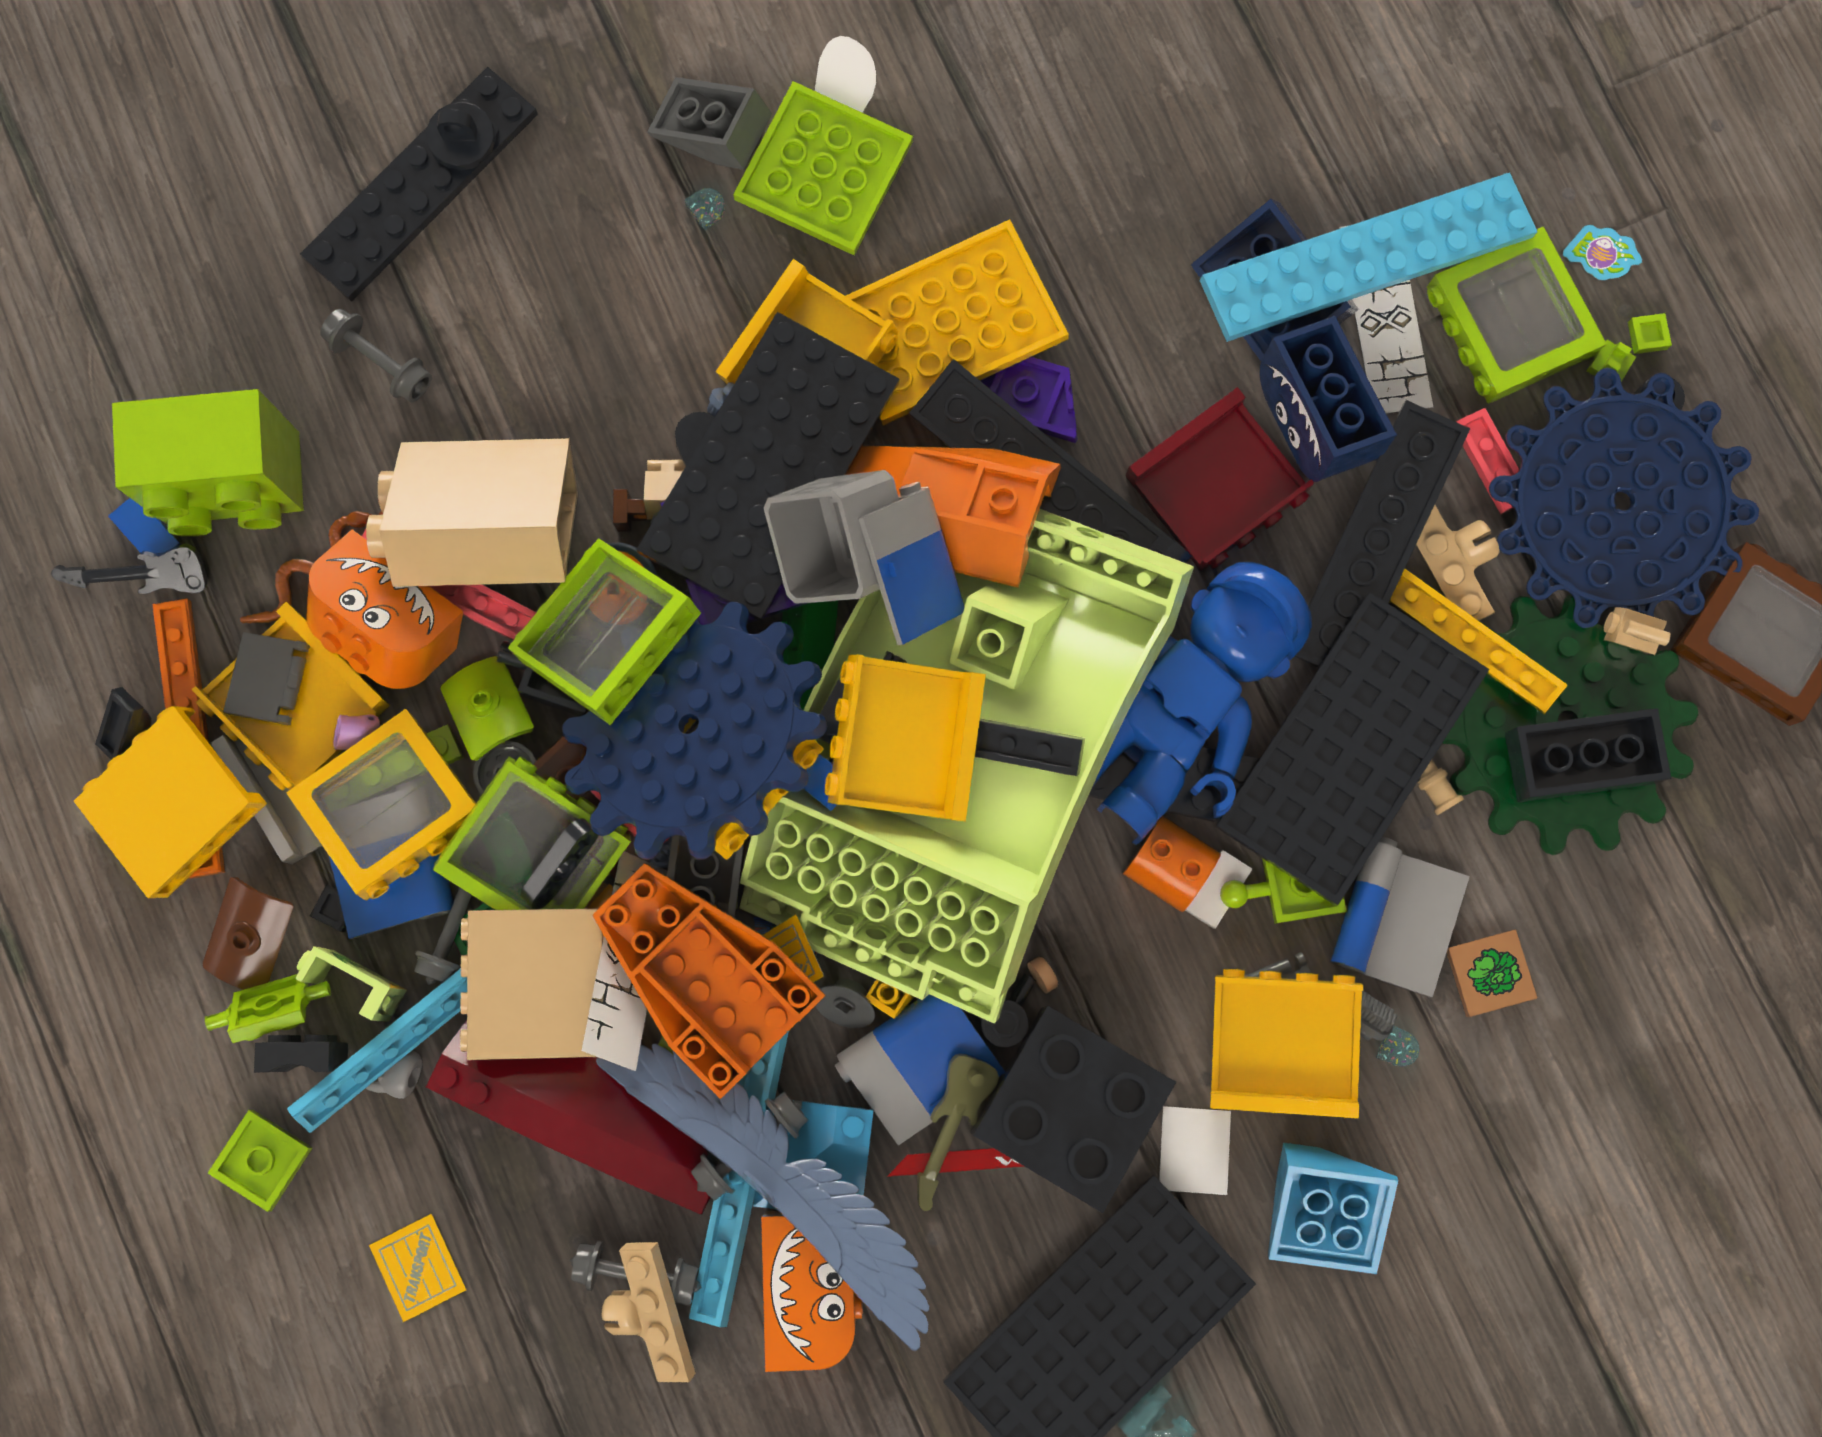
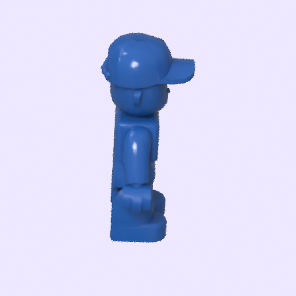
[1092,562,1312,845]

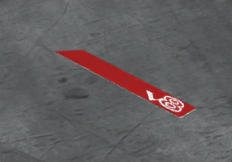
[887,1148,1025,1177]

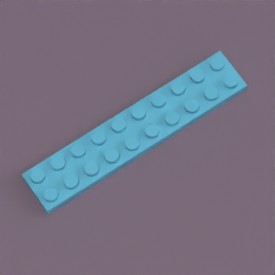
[1200,172,1538,342]

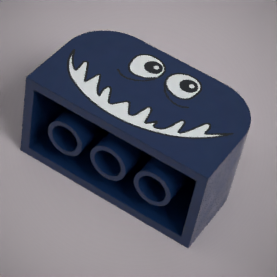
[1260,316,1397,482]

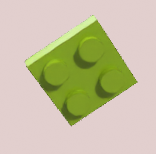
[208,1110,312,1212]

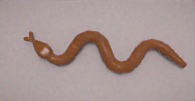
[240,511,383,623]

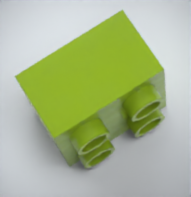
[112,389,304,536]

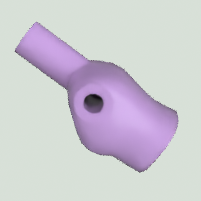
[333,714,380,750]

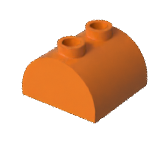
[1123,816,1221,912]

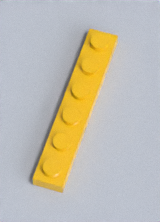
[1389,569,1567,715]

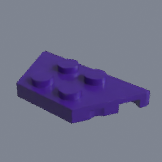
[980,357,1078,443]

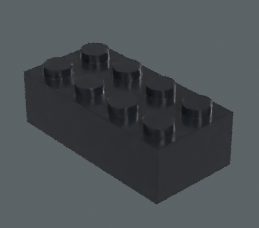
[1505,708,1672,803]

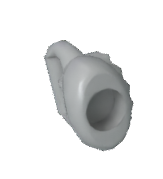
[366,1050,422,1099]

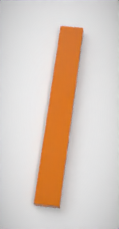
[152,598,225,879]

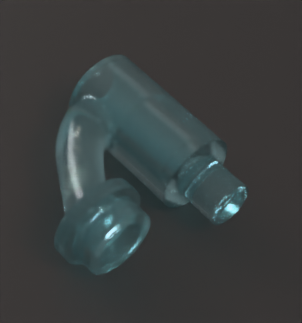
[1118,1385,1197,1437]

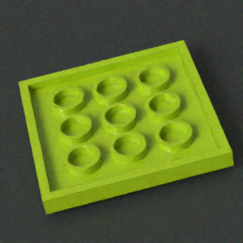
[733,81,913,256]

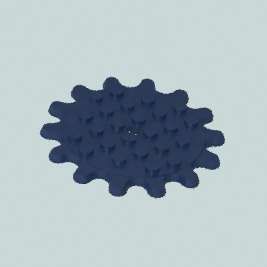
[1489,368,1759,628]
[563,602,828,860]

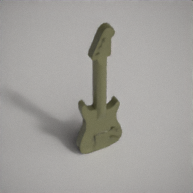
[917,1054,999,1211]

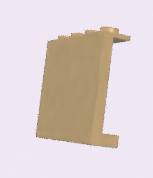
[460,909,603,1060]

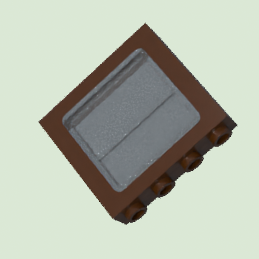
[1671,542,1822,726]

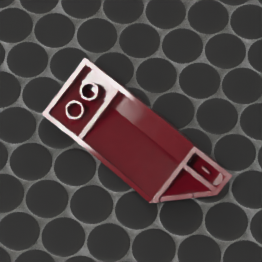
[426,1020,710,1214]

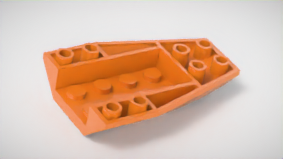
[846,446,1061,588]
[592,863,826,1099]

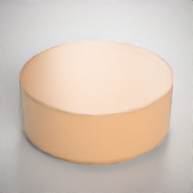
[1027,956,1058,994]

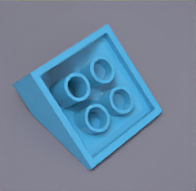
[753,1100,874,1209]
[1268,1143,1398,1274]

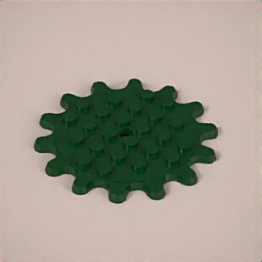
[1442,594,1698,855]

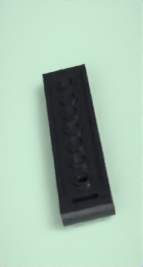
[909,359,1192,563]

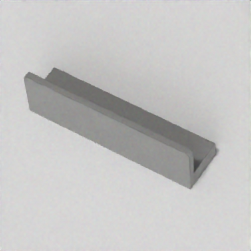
[211,735,322,865]

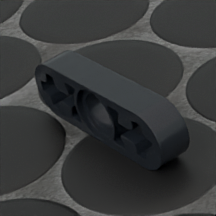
[521,818,598,910]

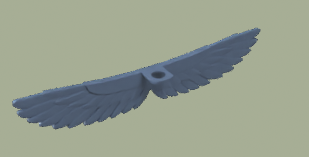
[596,1044,929,1351]

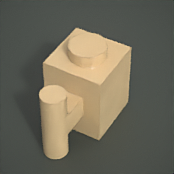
[644,460,685,519]
[1604,607,1670,655]

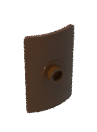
[203,877,294,990]

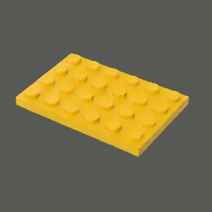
[846,219,1069,425]

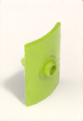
[440,656,534,761]

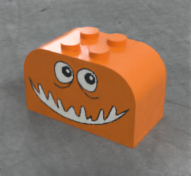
[306,529,463,689]
[761,1211,863,1372]

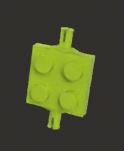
[204,974,331,1043]

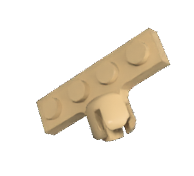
[1416,505,1500,621]
[602,1242,696,1382]

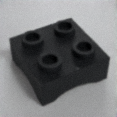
[254,1035,348,1073]

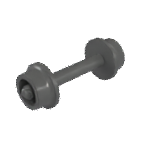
[320,309,432,402]
[414,860,493,985]
[691,1092,808,1201]
[569,1241,702,1305]

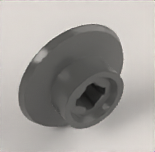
[815,979,875,1028]

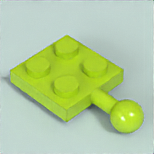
[1220,858,1347,924]

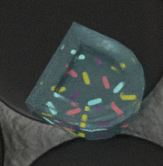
[684,188,725,231]
[1376,1026,1420,1067]

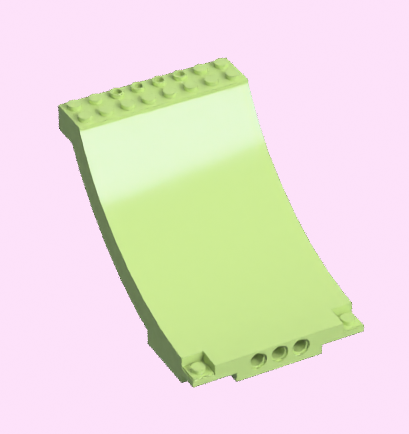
[739,509,1194,1024]

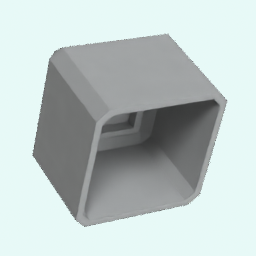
[764,470,899,604]

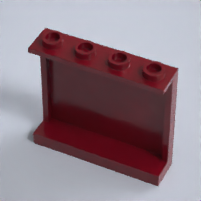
[1125,387,1314,571]

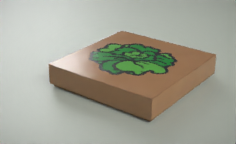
[1446,929,1537,1017]

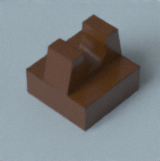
[613,489,648,532]

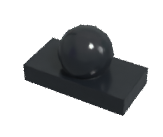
[95,687,152,760]

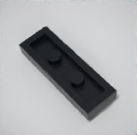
[975,719,1085,776]

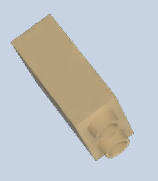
[366,438,578,587]

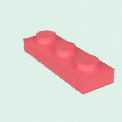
[1456,408,1519,515]

